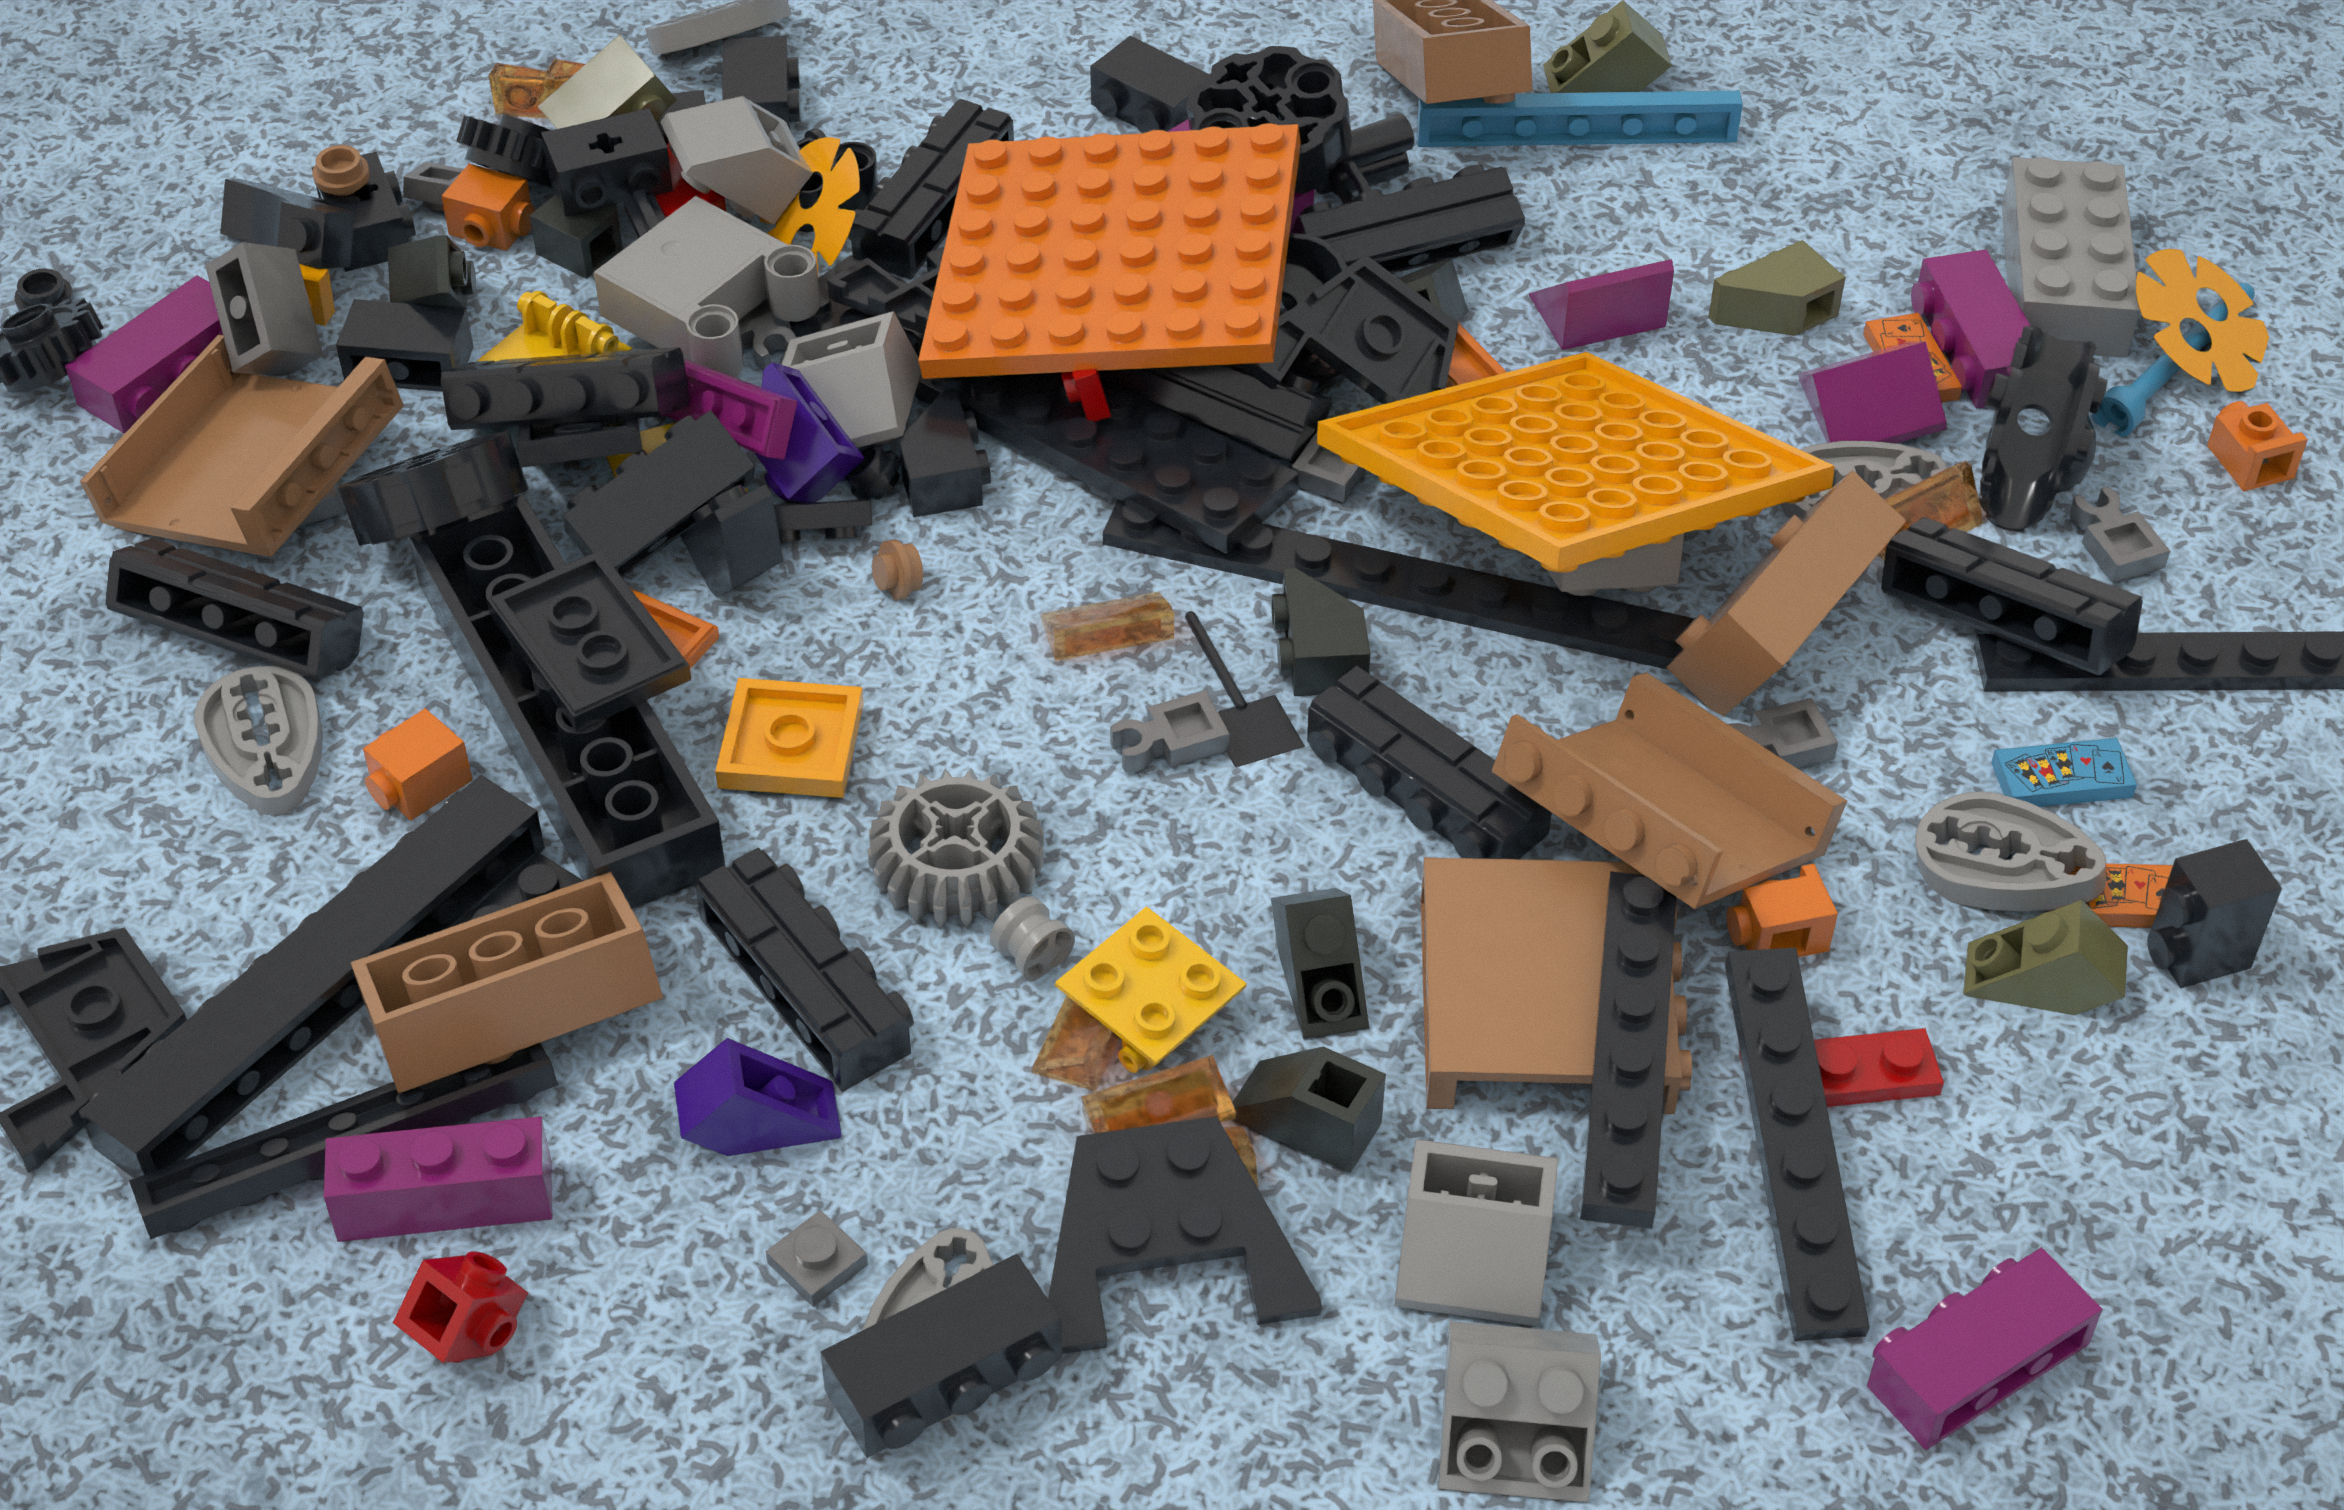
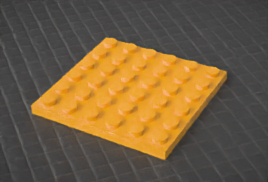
[1317,352,1835,573]

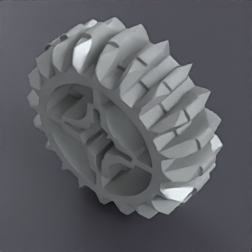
[867,767,1044,929]

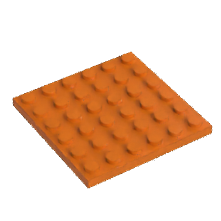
[918,123,1301,379]

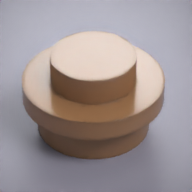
[312,145,370,196]
[872,539,923,601]

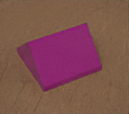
[1529,259,1674,350]
[1798,341,1947,444]

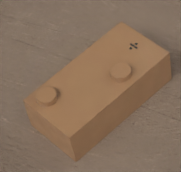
[1373,0,1533,104]
[1666,470,1906,716]
[350,872,663,1094]

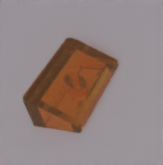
[1878,460,1983,560]
[1041,592,1174,661]
[1032,995,1120,1092]
[1081,1055,1236,1134]

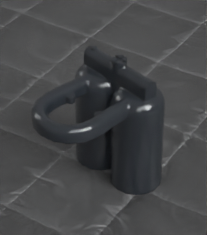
[1315,113,1414,205]

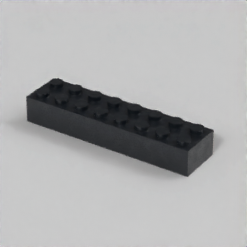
[408,494,725,909]

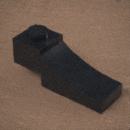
[220,179,355,269]

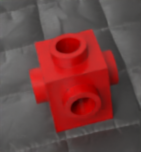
[392,1251,529,1363]

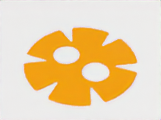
[760,137,860,278]
[2136,249,2269,392]

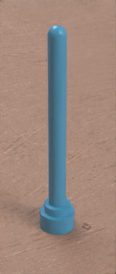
[2092,283,2255,437]

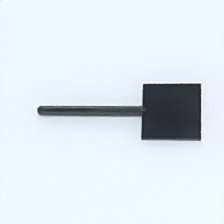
[1185,611,1305,768]

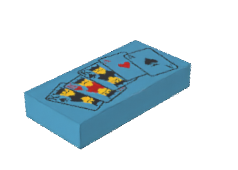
[1991,738,2137,807]

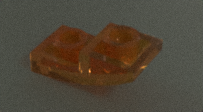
[488,59,585,118]

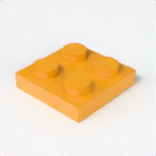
[715,678,864,798]

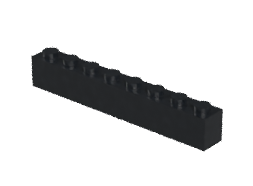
[79,775,545,1178]

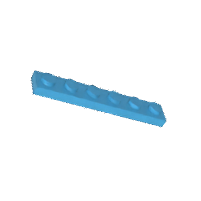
[1416,90,1743,147]

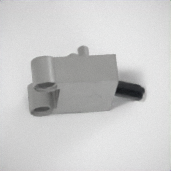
[594,189,820,377]

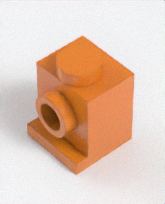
[2207,401,2308,492]
[1726,863,1838,957]

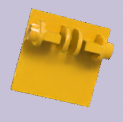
[476,291,633,362]
[1055,906,1247,1073]

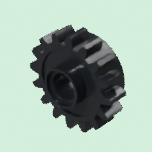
[456,114,553,189]
[0,298,104,392]

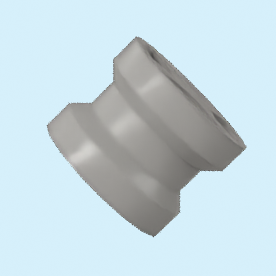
[990,896,1075,981]

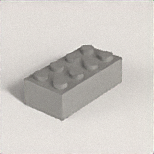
[2002,157,2140,358]

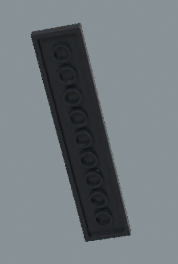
[789,255,1299,554]

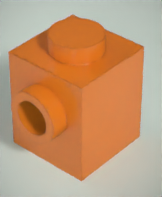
[441,164,535,251]
[363,708,473,821]

